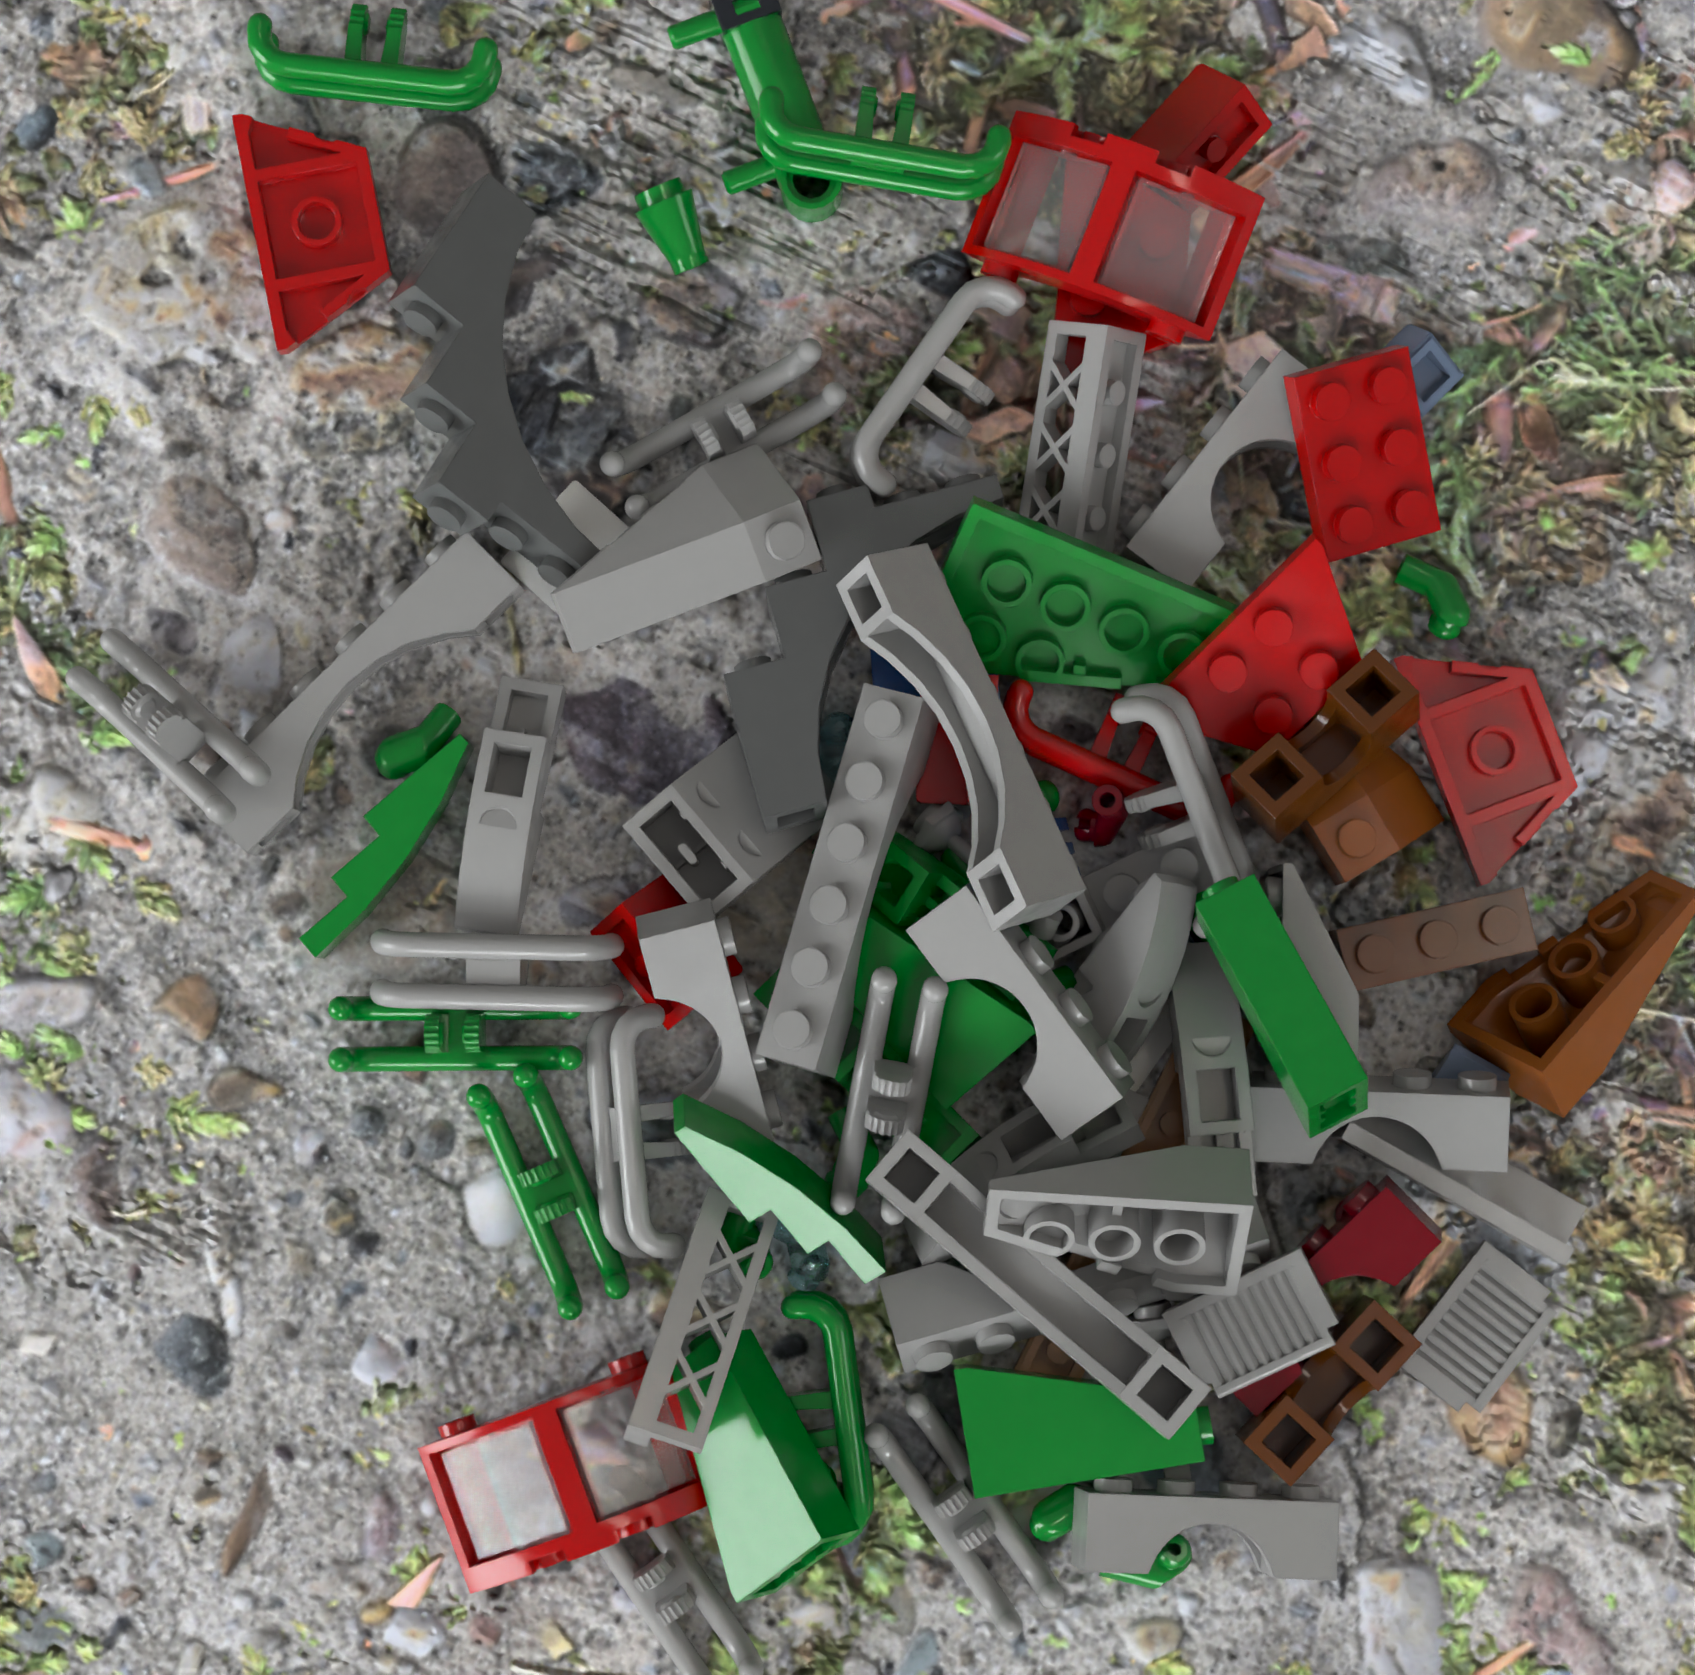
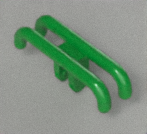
[247,3,502,112]
[755,85,1012,201]
[328,996,583,1072]
[466,1063,630,1321]
[780,1289,875,1549]

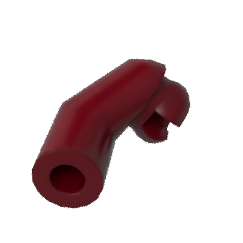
[1074,784,1129,847]

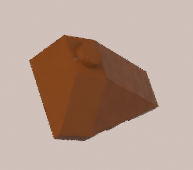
[1253,706,1444,885]
[1447,870,1695,1118]

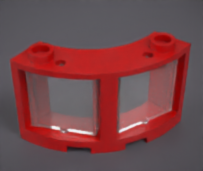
[961,110,1265,345]
[417,1350,707,1594]

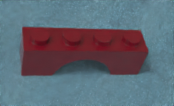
[1233,1175,1442,1417]

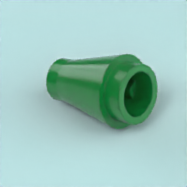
[634,177,709,276]

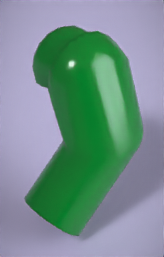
[1029,1483,1085,1542]

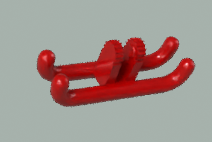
[1003,679,1236,820]

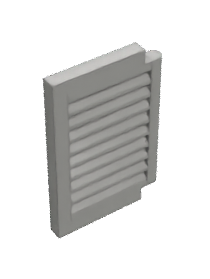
[1401,1240,1557,1413]
[1162,1246,1339,1399]

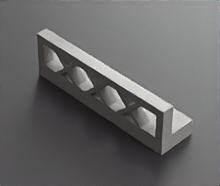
[1019,320,1147,553]
[1331,1117,1587,1266]
[623,1186,778,1454]

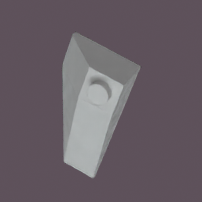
[550,443,822,653]
[983,1145,1254,1296]

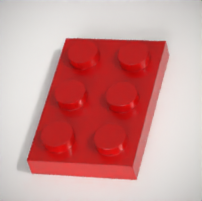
[1283,345,1441,563]

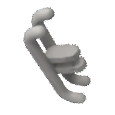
[850,276,1026,500]
[599,338,847,520]
[65,628,271,825]
[1110,683,1255,938]
[369,928,625,1012]
[830,966,948,1225]
[585,1003,691,1259]
[864,1393,1065,1639]
[598,1465,764,1675]

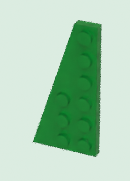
[941,496,1238,689]

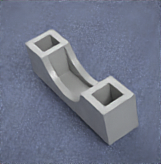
[1121,348,1308,586]
[906,882,1135,1141]
[636,898,783,1170]
[1250,1064,1511,1172]
[1071,1476,1340,1581]

